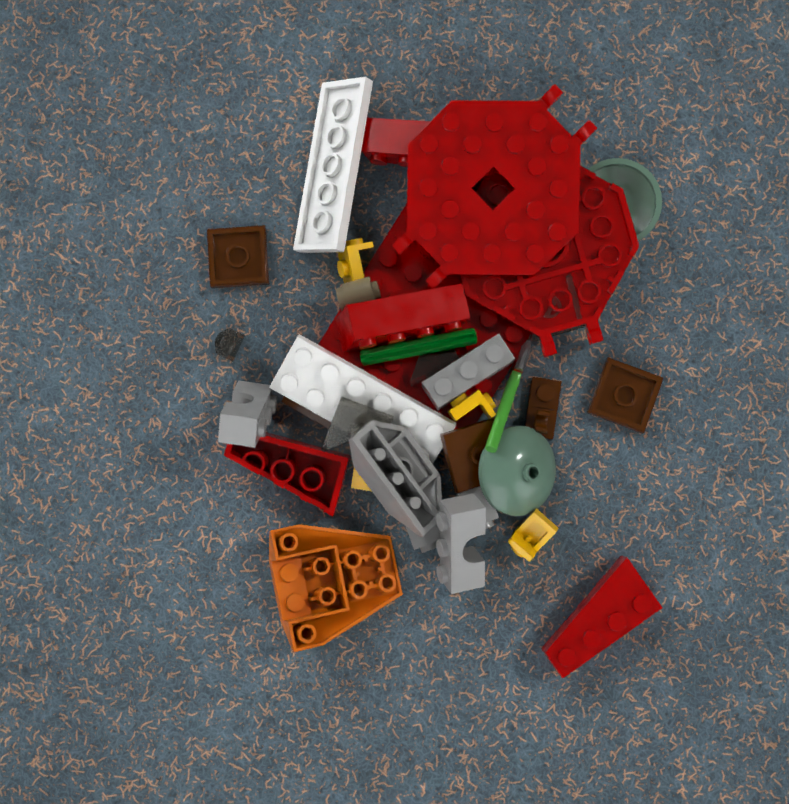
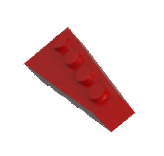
[336,283,471,353]
[224,432,351,517]
[541,556,663,678]

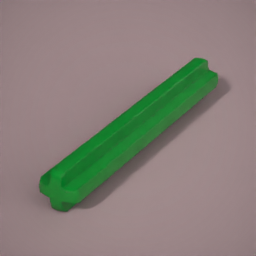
[360,328,477,366]

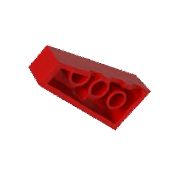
[362,118,485,177]

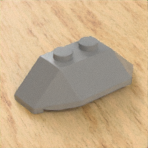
[349,420,442,537]

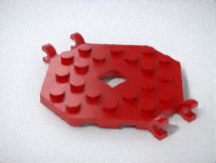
[391,84,598,289]
[460,165,639,358]

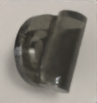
[215,328,245,362]

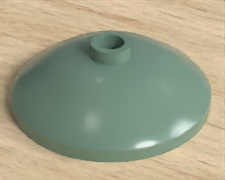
[588,158,662,241]
[478,426,556,516]

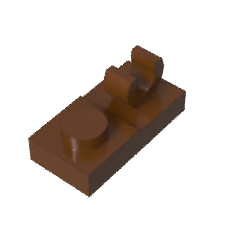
[525,377,562,440]

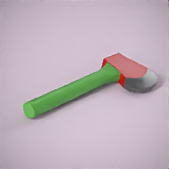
[485,340,531,453]

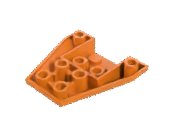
[269,524,403,652]

